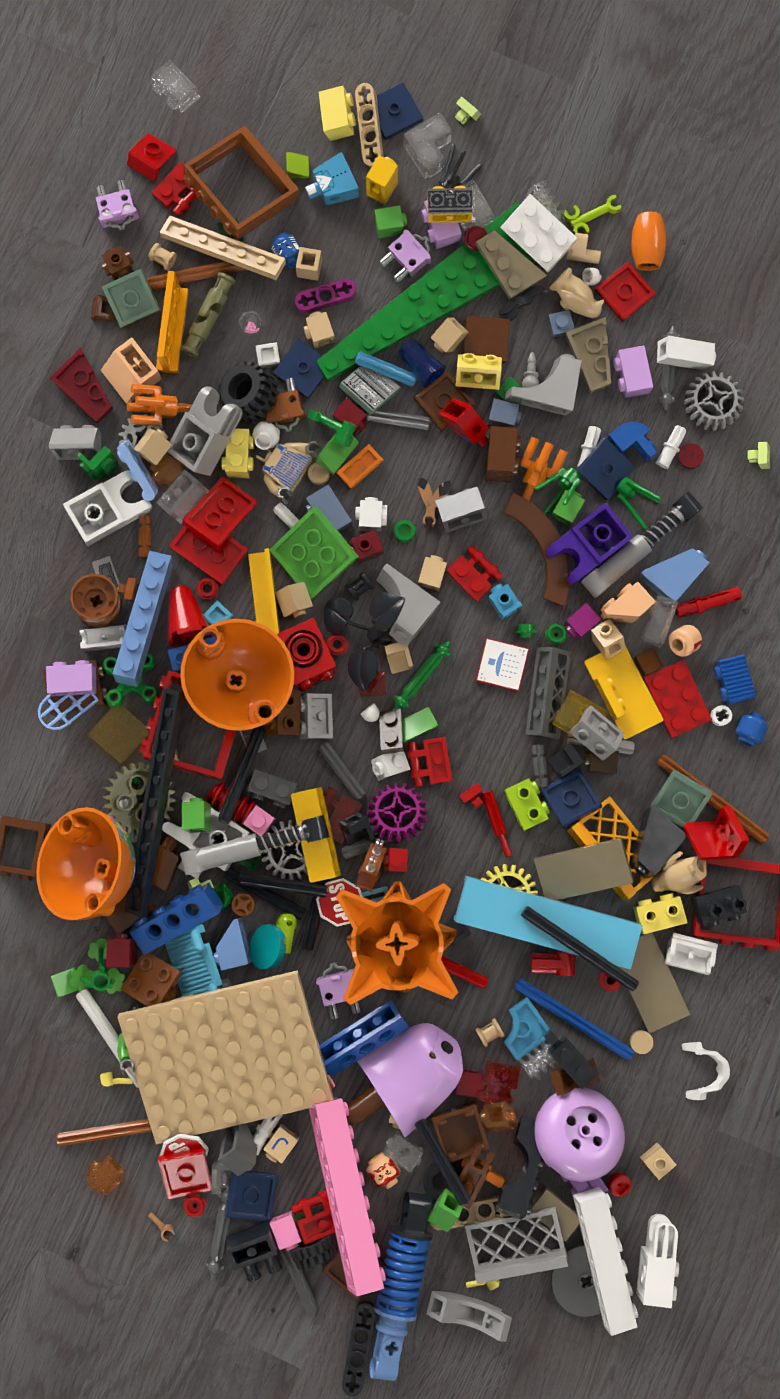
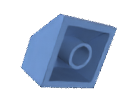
[214,918,252,971]

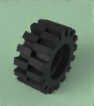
[291,1235,337,1270]

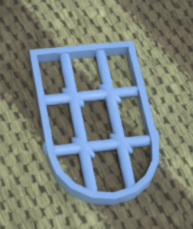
[38,694,99,730]

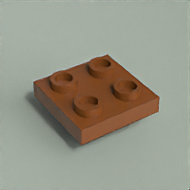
[120,953,183,1006]

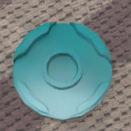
[250,924,286,970]

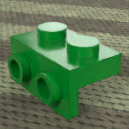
[77,446,119,481]

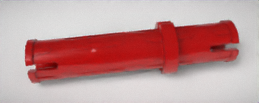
[674,586,742,618]

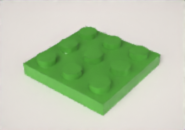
[270,506,359,600]

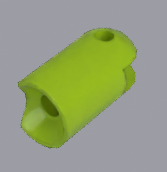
[276,913,297,954]

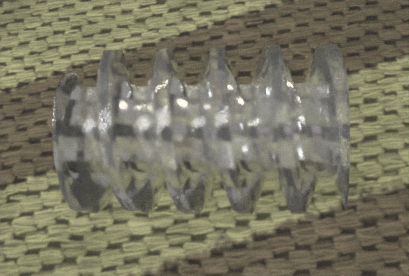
[526,180,566,224]
[518,1036,558,1082]

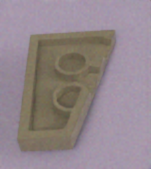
[475,231,547,300]
[565,317,611,394]

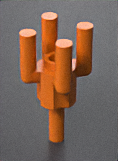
[127,384,193,426]
[520,437,568,501]

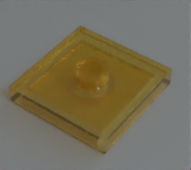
[552,690,609,735]
[88,706,150,764]

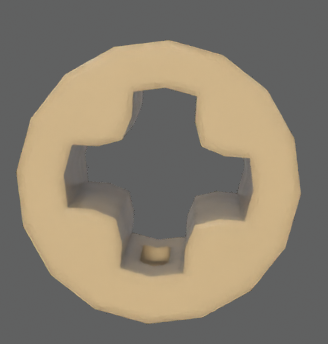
[148,243,177,271]
[475,1018,505,1047]

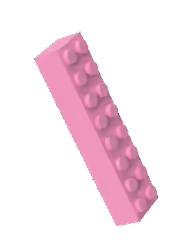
[309,1097,386,1296]

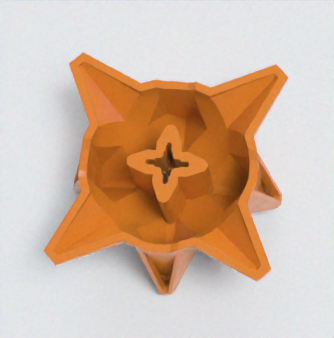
[336,881,458,1005]

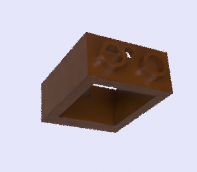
[0,815,51,881]

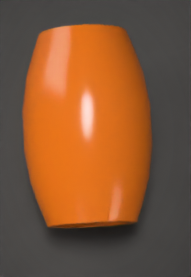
[631,212,666,271]

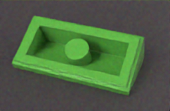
[316,432,359,475]
[403,707,438,743]

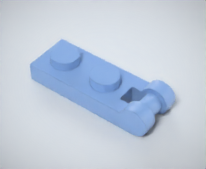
[117,439,159,501]

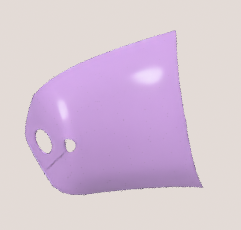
[357,1023,463,1137]

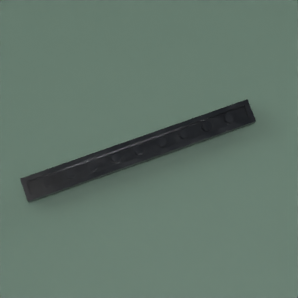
[125,688,185,917]

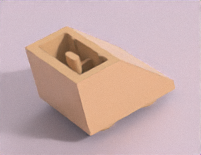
[101,338,162,404]
[599,582,656,623]

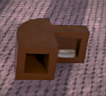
[551,1058,600,1096]

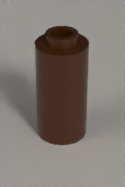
[346,1086,385,1126]

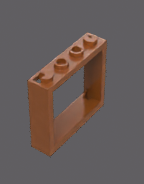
[183,125,299,240]

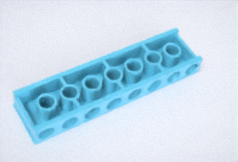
[453,875,643,970]

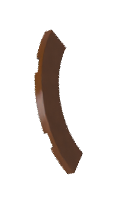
[504,492,569,607]

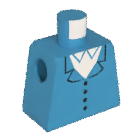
[305,152,359,205]

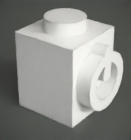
[355,497,387,532]

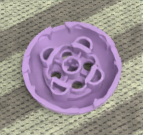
[535,1087,625,1182]

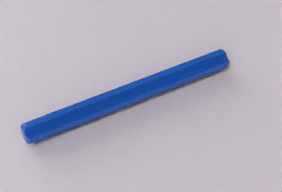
[515,979,634,1061]

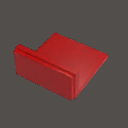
[127,133,177,182]

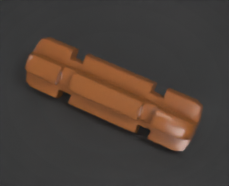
[138,515,151,559]

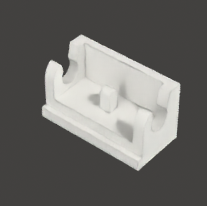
[80,625,127,652]
[665,933,718,975]

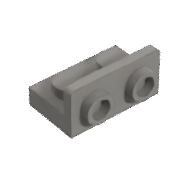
[300,693,333,740]
[570,705,625,760]

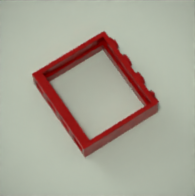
[139,670,236,781]
[690,858,780,952]

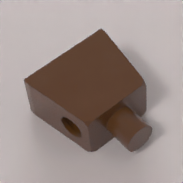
[153,834,181,891]

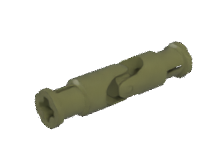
[180,272,235,358]

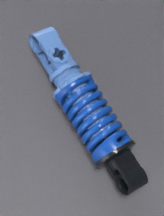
[369,1191,433,1381]

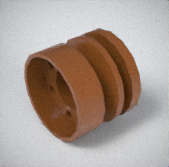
[70,574,121,628]

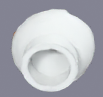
[252,422,280,450]

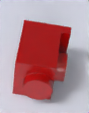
[384,848,408,872]

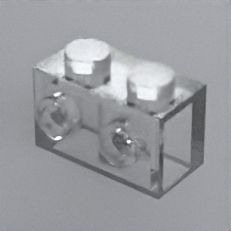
[156,470,209,525]

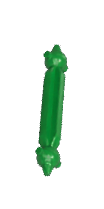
[393,641,451,710]

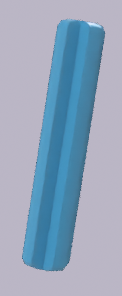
[355,352,417,386]

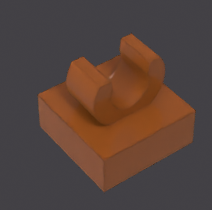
[118,577,140,603]

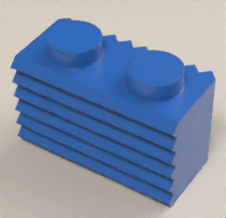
[713,654,756,705]

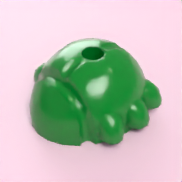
[213,884,233,912]

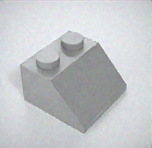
[49,425,101,460]

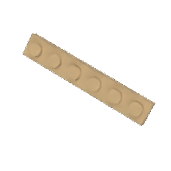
[160,216,286,280]

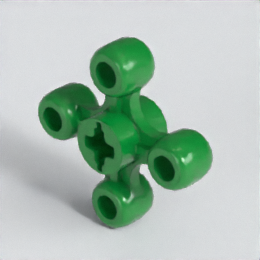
[103,653,159,709]

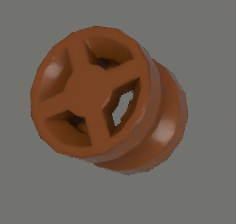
[232,893,255,916]

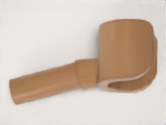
[148,1212,175,1242]

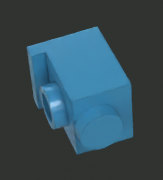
[488,583,522,620]

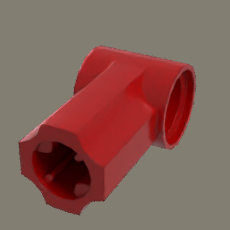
[530,952,576,976]

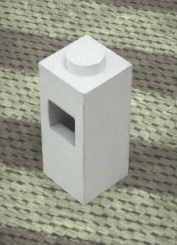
[657,336,716,370]

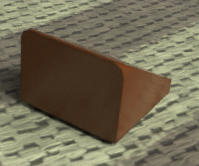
[91,295,117,322]
[634,648,664,677]

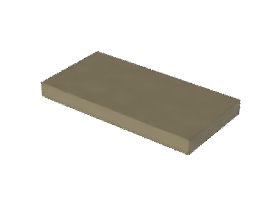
[534,838,634,900]
[618,932,690,1034]

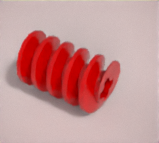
[205,780,255,827]

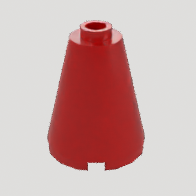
[168,585,212,647]

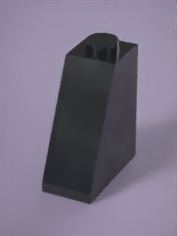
[631,805,687,878]

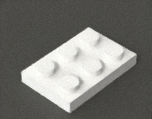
[500,194,578,272]

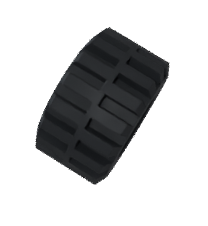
[218,361,279,423]

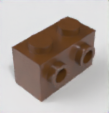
[265,690,301,737]

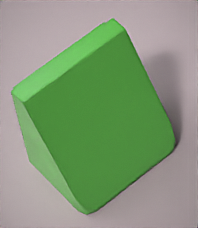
[51,967,78,998]

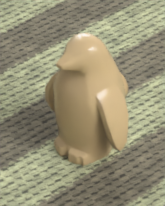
[549,268,604,318]
[652,852,707,894]

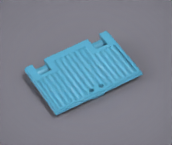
[165,924,222,997]

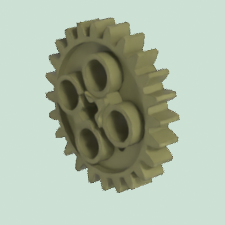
[102,763,176,836]

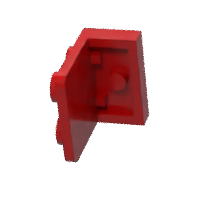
[683,806,749,860]

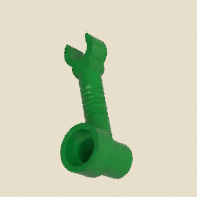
[307,409,356,447]

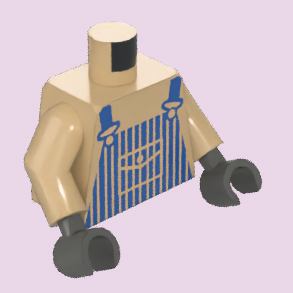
[256,441,322,504]

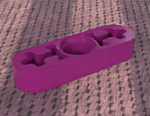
[295,279,356,314]

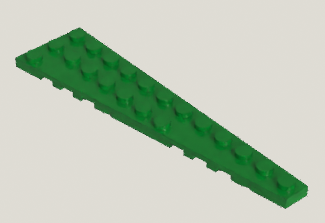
[316,201,539,382]

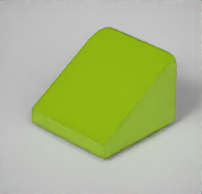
[286,152,309,179]

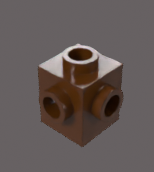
[101,246,134,281]

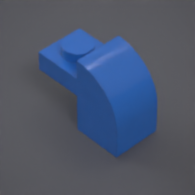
[607,422,657,463]

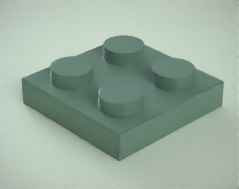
[102,269,161,328]
[650,769,713,827]

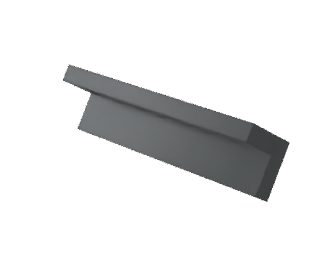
[525,647,571,739]

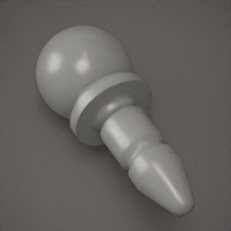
[522,352,539,388]

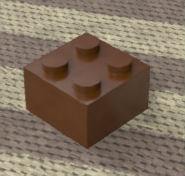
[485,426,521,483]

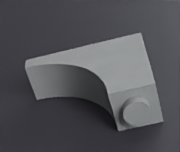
[505,354,582,416]
[376,564,440,647]

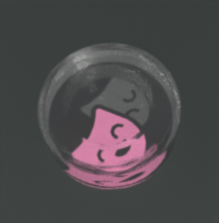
[239,311,262,334]

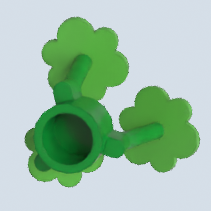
[69,938,125,994]

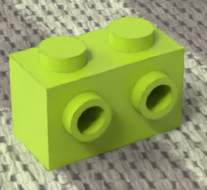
[504,778,550,831]

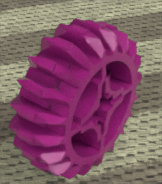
[367,783,428,843]

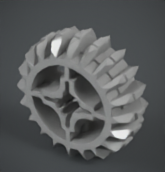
[684,371,744,431]
[262,820,308,880]

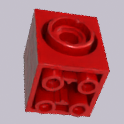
[277,617,338,691]

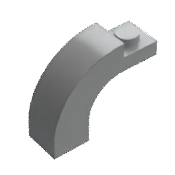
[426,1291,512,1342]

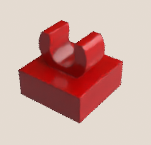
[459,783,483,809]

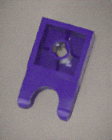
[544,503,633,585]

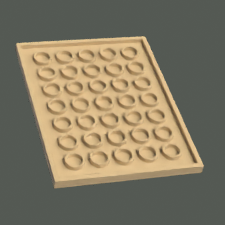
[118,970,334,1144]

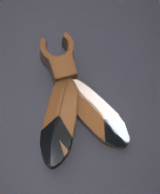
[418,478,451,527]

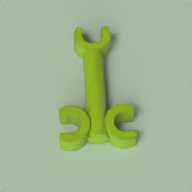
[563,195,622,234]

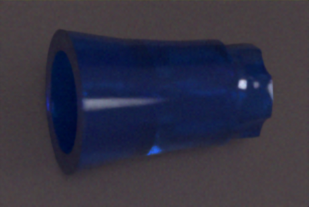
[398,338,446,388]

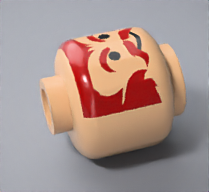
[669,625,702,657]
[366,1152,401,1189]

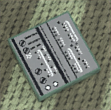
[339,366,401,415]

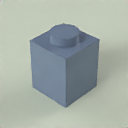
[488,398,522,428]

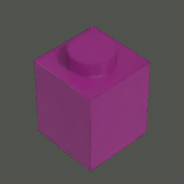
[564,603,601,640]

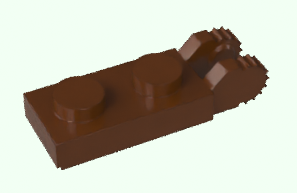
[459,1145,495,1209]

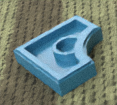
[503,997,550,1061]

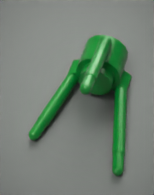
[534,467,581,516]
[616,477,661,530]

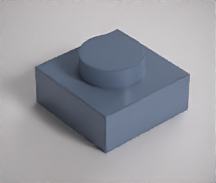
[548,310,574,338]

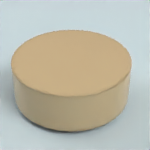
[308,463,330,486]
[630,1030,653,1054]

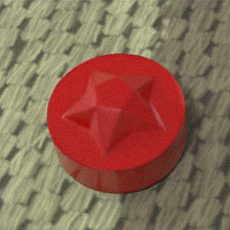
[607,1172,631,1197]

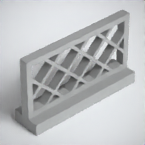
[465,1207,568,1283]

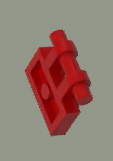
[152,162,207,217]
[446,545,503,603]
[407,737,453,787]
[291,1190,335,1245]

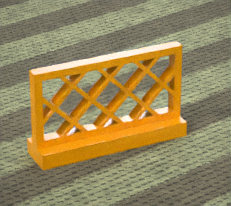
[156,271,189,374]
[567,796,664,901]

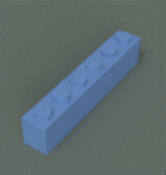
[113,551,173,687]

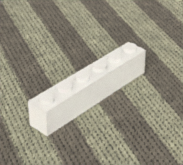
[573,1187,638,1336]

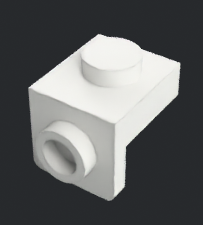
[371,752,410,781]

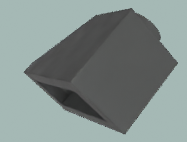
[219,1123,257,1176]

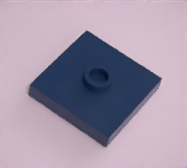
[366,82,423,140]
[273,339,325,399]
[576,438,635,500]
[541,769,602,829]
[224,1171,278,1221]

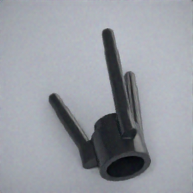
[439,144,482,188]

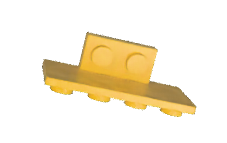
[584,646,663,740]

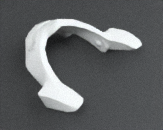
[682,1042,730,1100]

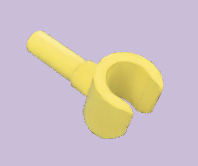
[100,1072,133,1086]
[466,1280,500,1290]

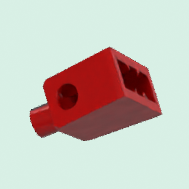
[438,398,488,447]

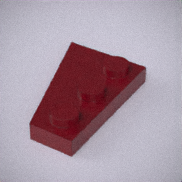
[50,347,113,424]

